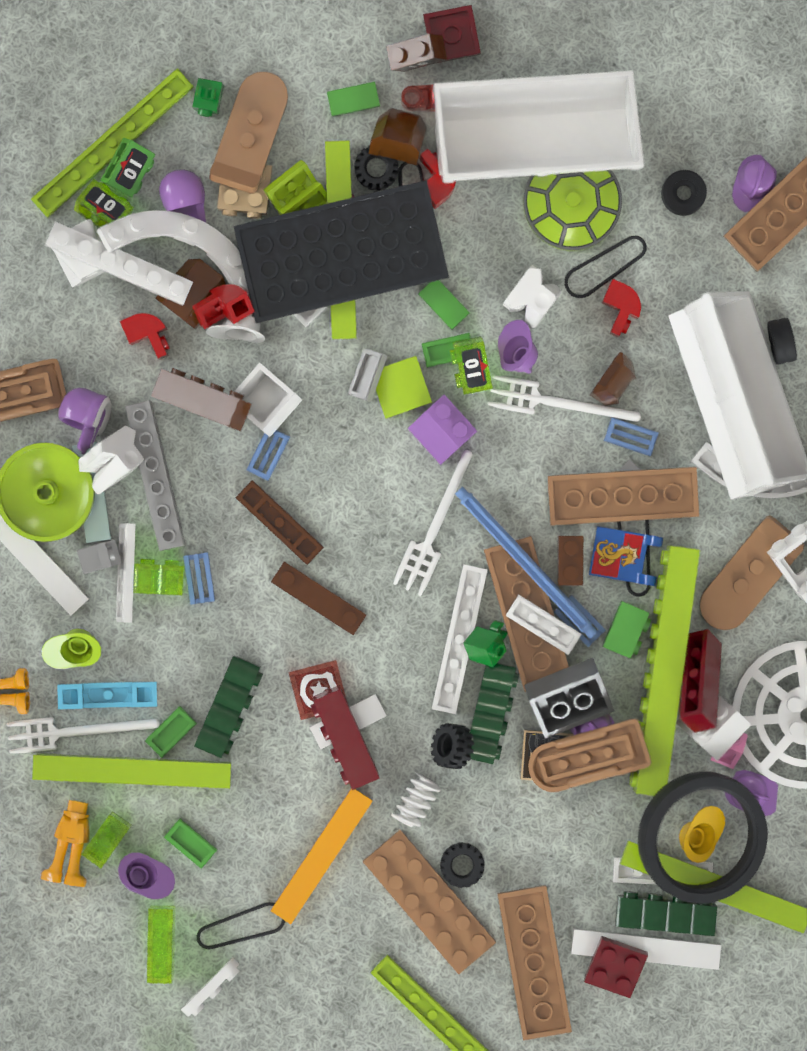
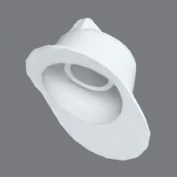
[206,313,265,343]

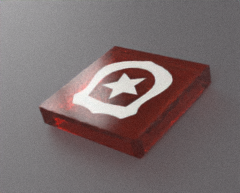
[288,660,347,720]

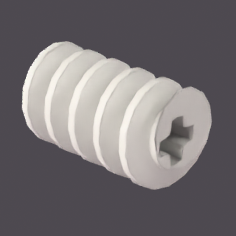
[391,772,441,827]

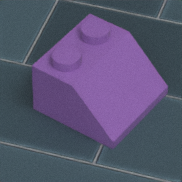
[408,395,477,465]

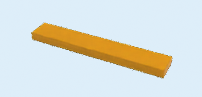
[270,788,373,924]

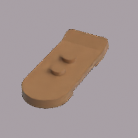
[209,72,288,193]
[0,358,66,422]
[699,515,805,630]
[529,718,651,792]

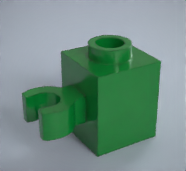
[192,78,224,118]
[463,620,508,667]

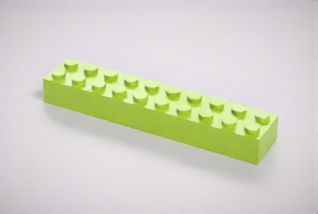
[629,546,700,796]

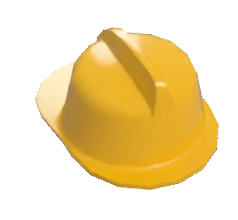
[679,806,725,863]

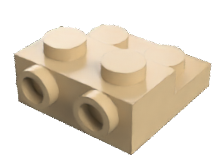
[217,165,272,219]

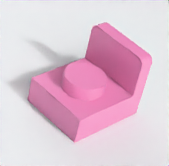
[711,733,748,769]

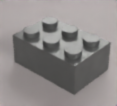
[524,658,614,739]

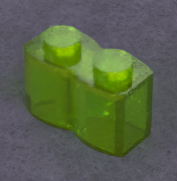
[133,559,185,596]

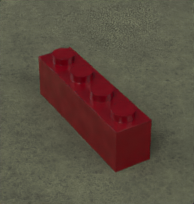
[680,629,722,733]
[310,685,380,790]

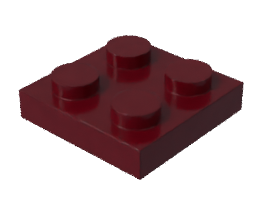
[423,5,481,64]
[584,936,648,998]

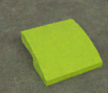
[263,160,327,215]
[376,356,432,419]

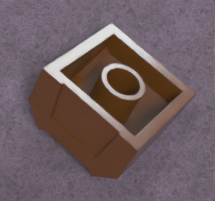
[368,108,427,166]
[155,259,226,330]
[590,352,636,406]

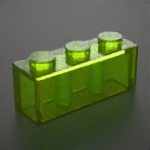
[147,905,175,984]

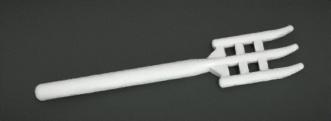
[487,375,641,422]
[393,450,473,596]
[6,717,160,753]

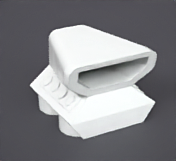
[51,219,105,287]
[503,265,561,328]
[79,426,144,494]

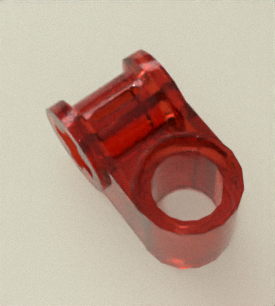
[400,84,435,112]

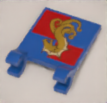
[589,526,664,586]

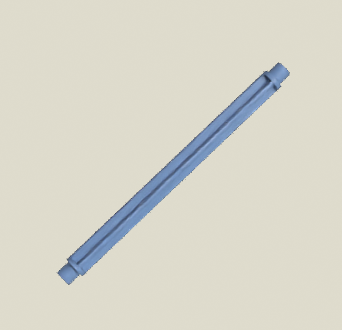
[455,487,598,639]

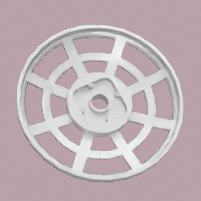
[732,641,807,788]

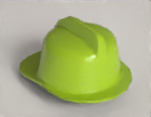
[42,628,101,669]

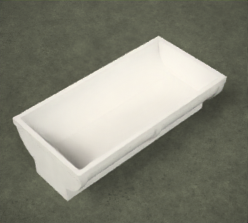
[433,71,644,183]
[669,291,807,500]

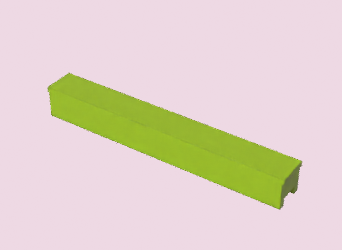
[32,753,231,789]

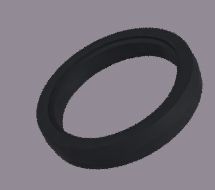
[638,771,768,903]

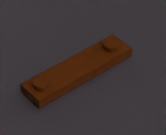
[235,480,324,565]
[271,561,367,636]

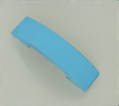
[57,682,157,709]

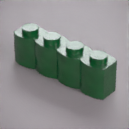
[194,655,263,758]
[470,663,519,764]
[615,891,718,936]

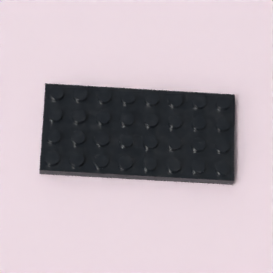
[233,180,450,323]

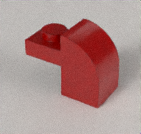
[419,149,456,210]
[602,279,641,337]
[192,284,255,329]
[120,313,170,360]

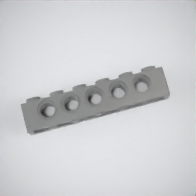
[125,401,186,551]

